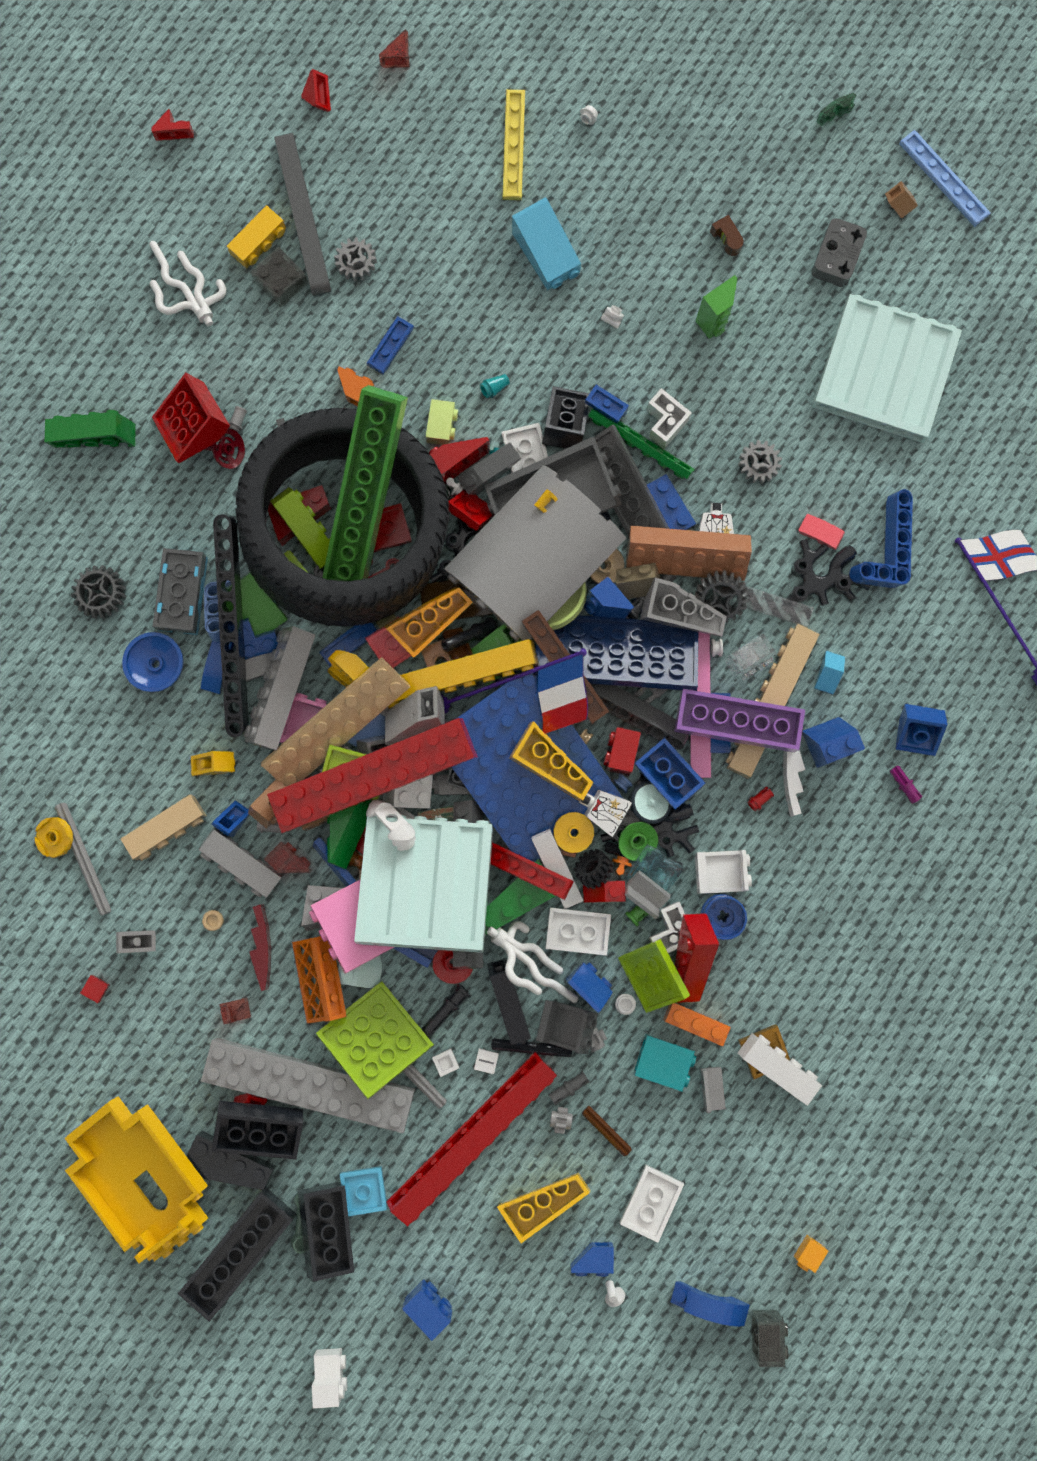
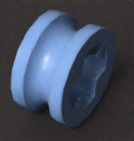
[613,774,633,793]

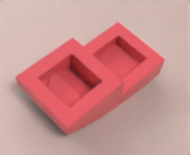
[798,514,845,550]

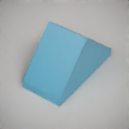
[814,651,845,694]

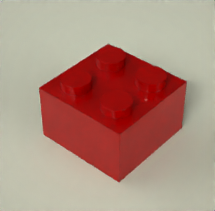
[603,727,641,776]

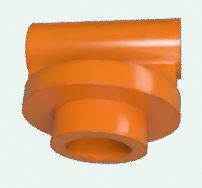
[612,856,632,875]

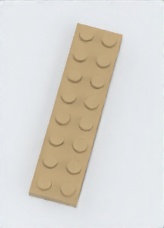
[261,657,410,786]

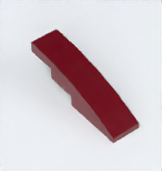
[249,904,271,991]

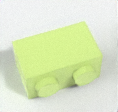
[426,399,458,445]

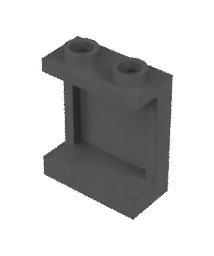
[536,1000,598,1054]

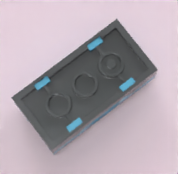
[152,548,208,635]

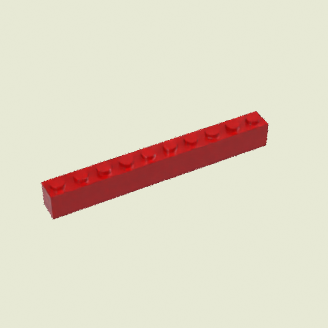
[386,1052,557,1227]

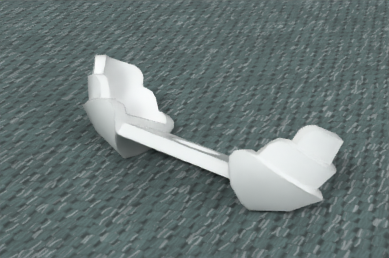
[366,800,416,851]

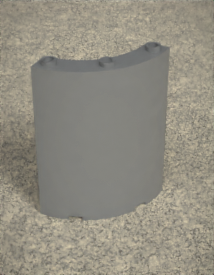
[444,465,626,641]

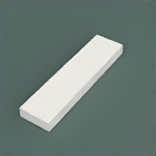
[531,829,583,909]

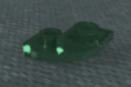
[816,93,857,126]

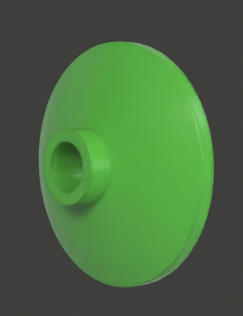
[618,822,658,861]

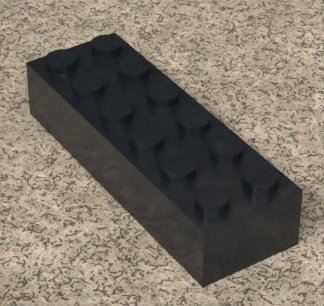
[177,1187,297,1322]

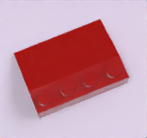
[152,372,230,463]

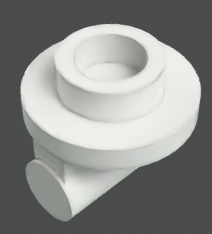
[601,305,624,329]
[446,478,464,498]
[605,1280,625,1307]

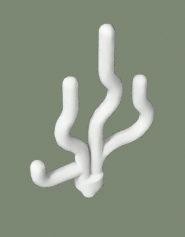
[149,241,227,327]
[487,921,578,1003]

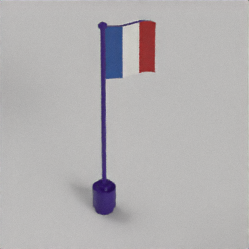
[441,648,588,734]

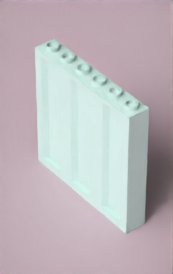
[812,294,962,443]
[354,815,493,953]

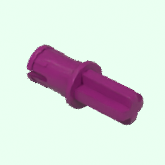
[890,765,923,804]

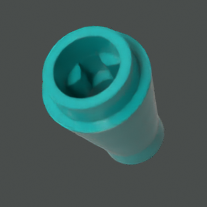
[480,374,510,398]

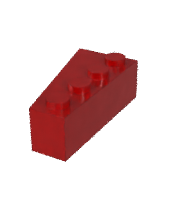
[675,914,719,1003]

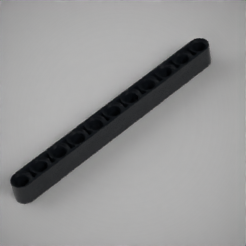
[213,514,249,737]

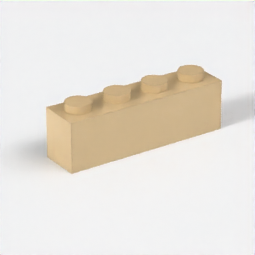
[121,795,207,861]

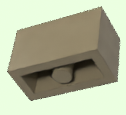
[616,563,661,599]

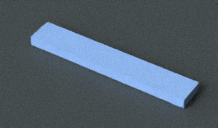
[899,130,990,227]

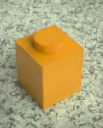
[794,1235,829,1273]

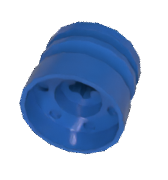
[700,894,747,940]

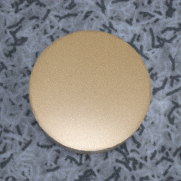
[202,910,224,931]

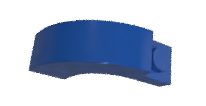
[671,1281,750,1327]

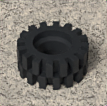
[574,849,614,889]

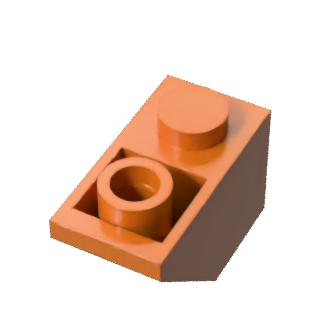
[337,366,374,407]

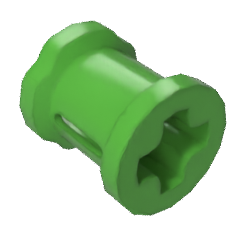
[625,905,649,927]

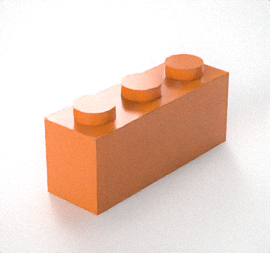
[663,1003,731,1046]

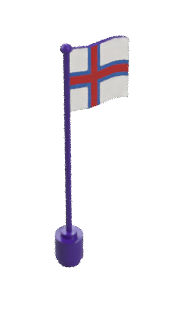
[955,530,1037,686]

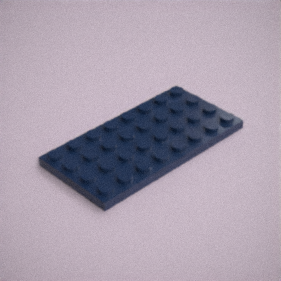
[533,615,698,691]

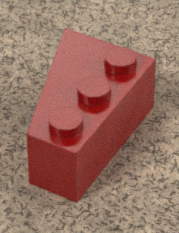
[268,485,331,546]

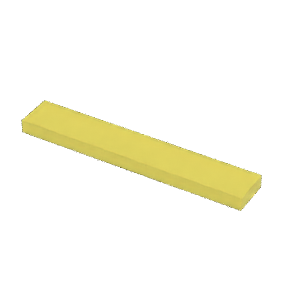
[503,89,525,200]

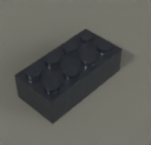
[212,1100,303,1160]
[298,1182,354,1282]

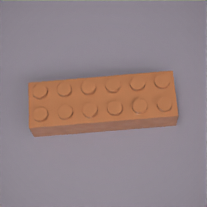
[626,526,752,581]

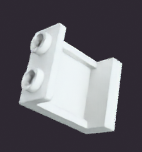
[695,850,752,894]

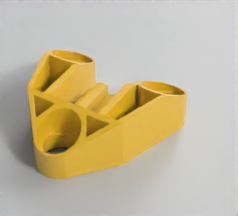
[327,650,369,688]

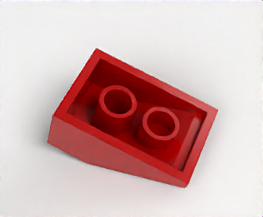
[429,437,490,485]

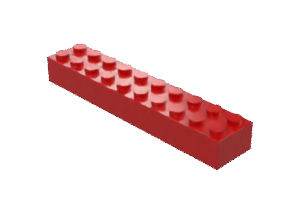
[267,718,478,833]

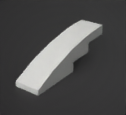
[783,750,805,817]

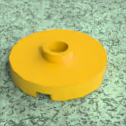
[553,812,594,853]
[34,817,73,858]

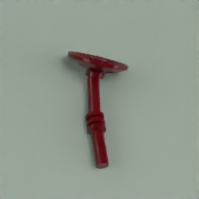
[204,429,245,469]

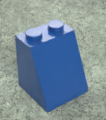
[802,717,865,768]

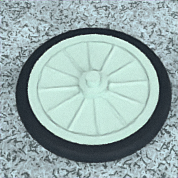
[630,781,671,824]

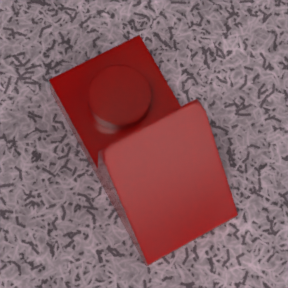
[151,109,194,141]

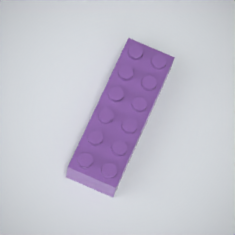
[674,689,805,753]

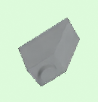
[116,930,156,953]

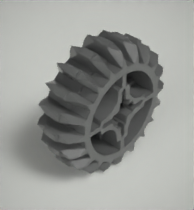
[71,565,127,619]
[694,570,749,623]

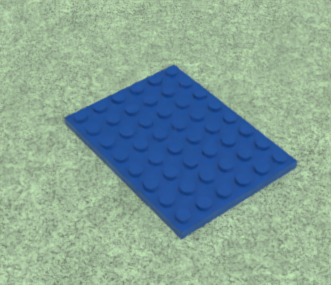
[452,672,623,862]

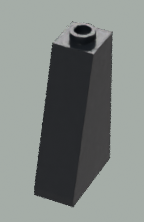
[487,958,531,1045]

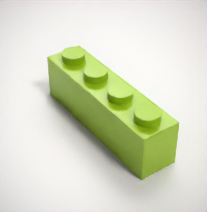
[270,487,330,568]

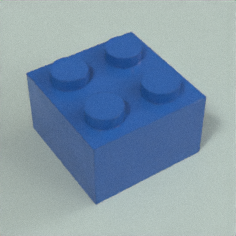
[402,1279,452,1341]

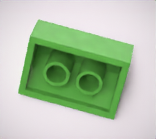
[696,275,737,339]

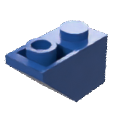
[570,1242,614,1277]

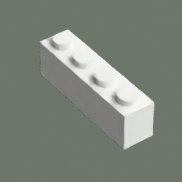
[738,1033,822,1106]

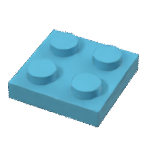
[340,1166,388,1216]

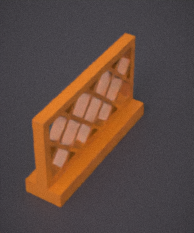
[292,936,347,1023]

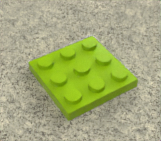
[618,939,690,1013]

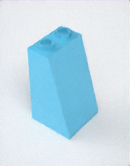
[512,197,581,290]

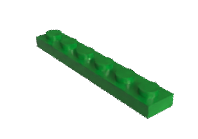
[588,408,695,479]

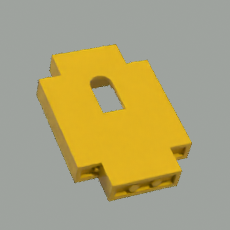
[64,1096,208,1263]

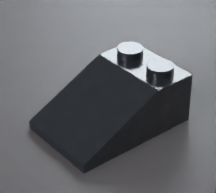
[542,386,589,449]

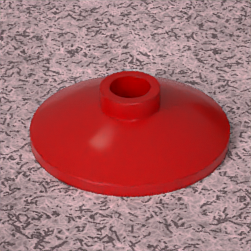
[433,950,473,984]

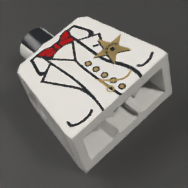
[698,503,734,534]
[579,790,632,837]

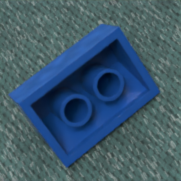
[634,738,705,809]

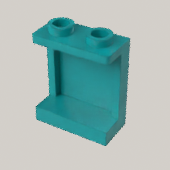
[633,1034,697,1092]

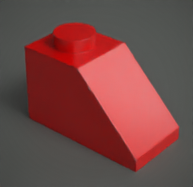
[583,881,626,903]

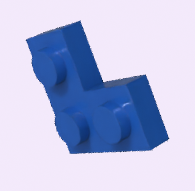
[229,618,278,660]

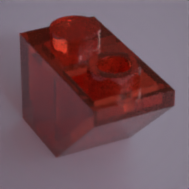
[264,841,312,874]

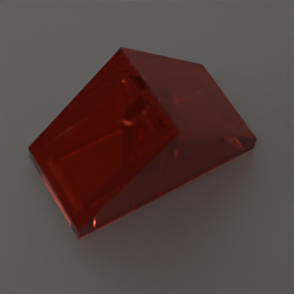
[379,29,410,68]

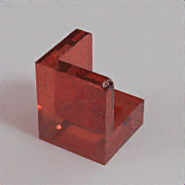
[219,997,251,1025]

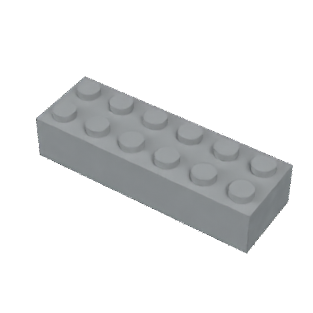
[244,626,315,750]

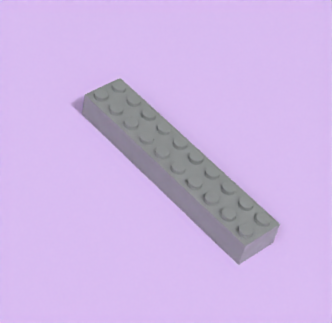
[201,1038,415,1133]

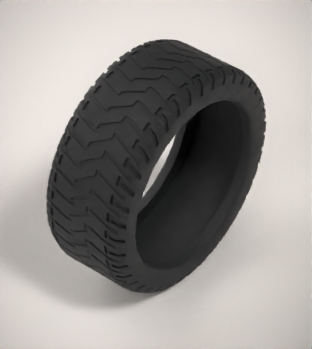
[235,408,449,627]

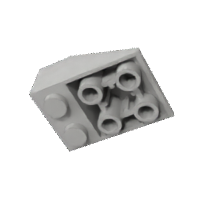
[385,686,445,745]

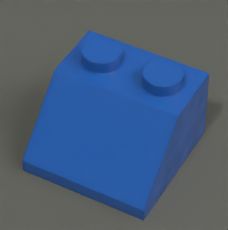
[584,577,634,619]
[895,704,948,756]

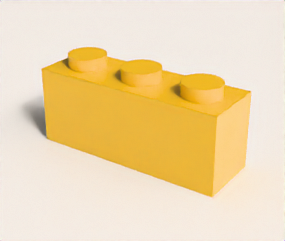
[227,205,286,269]

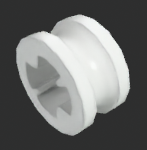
[711,639,723,657]

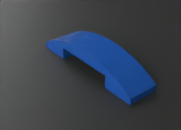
[200,621,234,694]

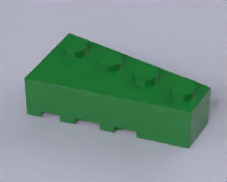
[44,410,136,448]
[485,859,555,935]

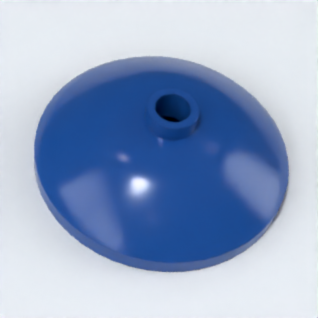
[122,632,184,692]

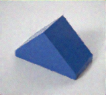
[211,800,249,837]

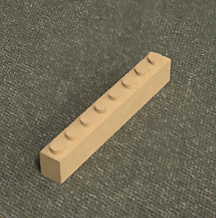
[725,624,819,779]

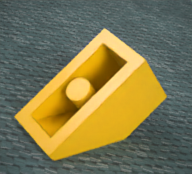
[191,751,235,776]

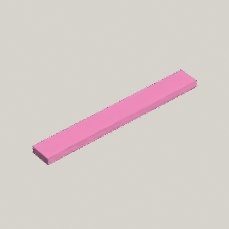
[690,632,711,778]

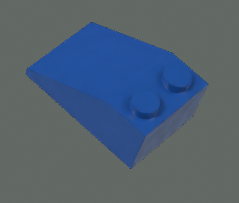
[566,962,613,1013]

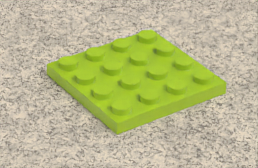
[316,981,434,1100]

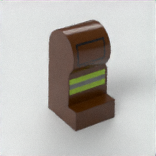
[710,215,744,256]

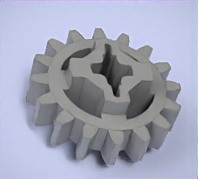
[334,237,377,281]
[738,440,782,484]

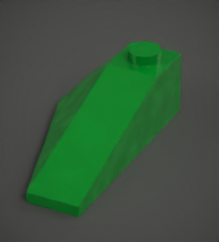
[327,799,373,869]

